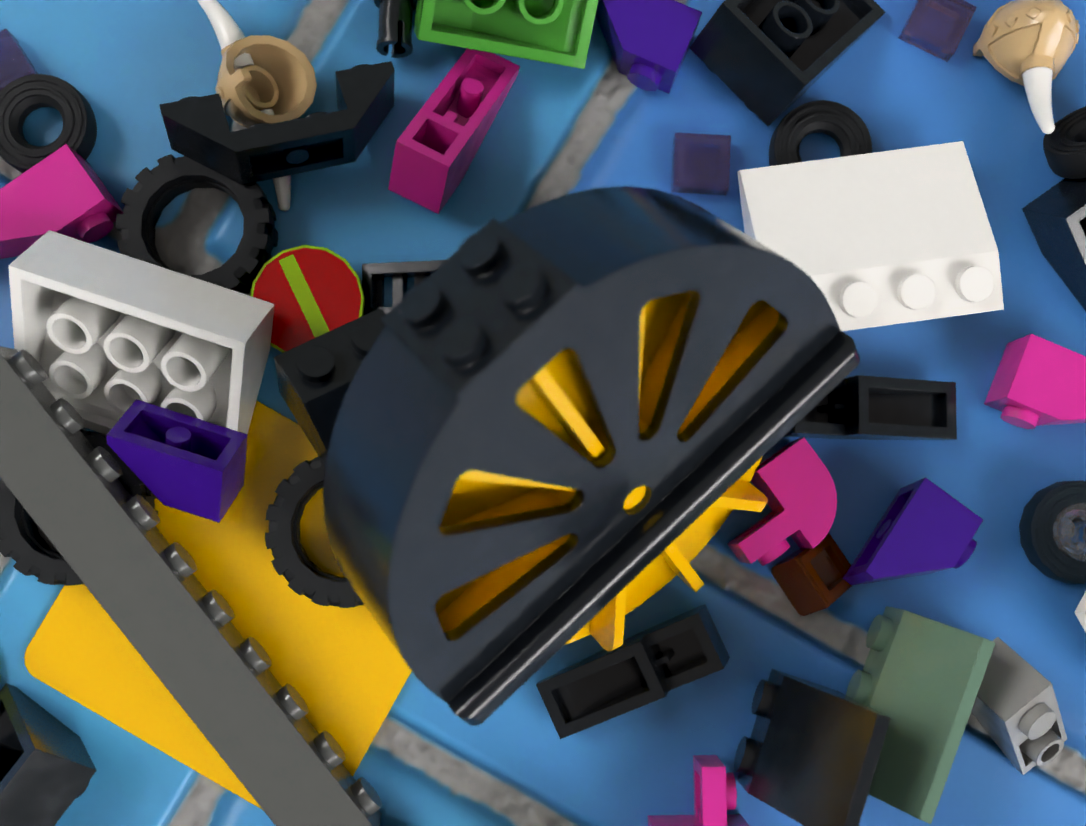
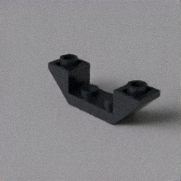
[159,61,395,185]

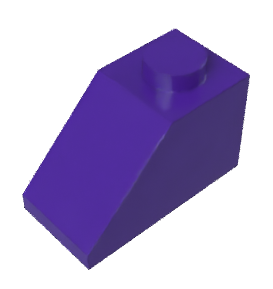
[595,0,702,94]
[107,399,248,523]
[843,477,983,586]

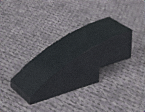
[783,375,957,440]
[536,604,730,739]

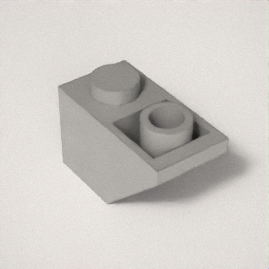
[971,637,1067,775]

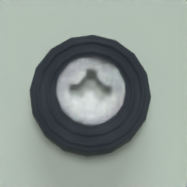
[1019,480,1086,584]

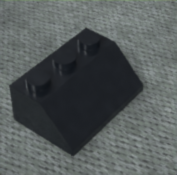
[0,683,97,826]

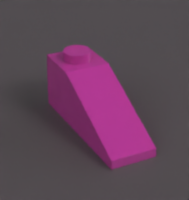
[388,49,520,214]
[0,144,123,259]
[984,334,1086,429]

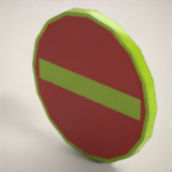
[250,245,365,353]

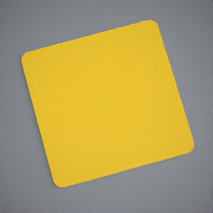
[24,401,412,810]

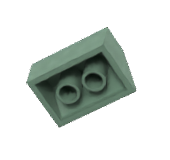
[846,606,995,824]

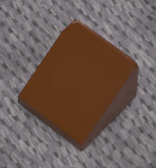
[771,532,852,616]

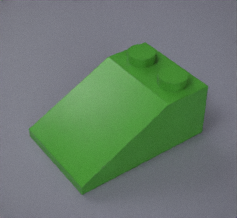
[413,0,598,69]

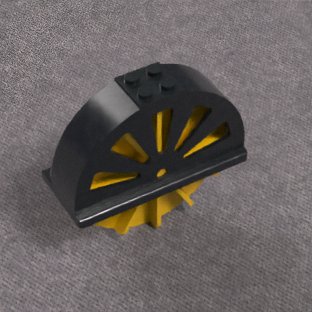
[323,186,860,726]

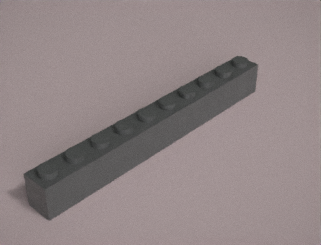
[0,346,382,826]

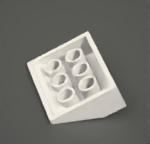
[737,141,1004,331]
[8,230,275,435]

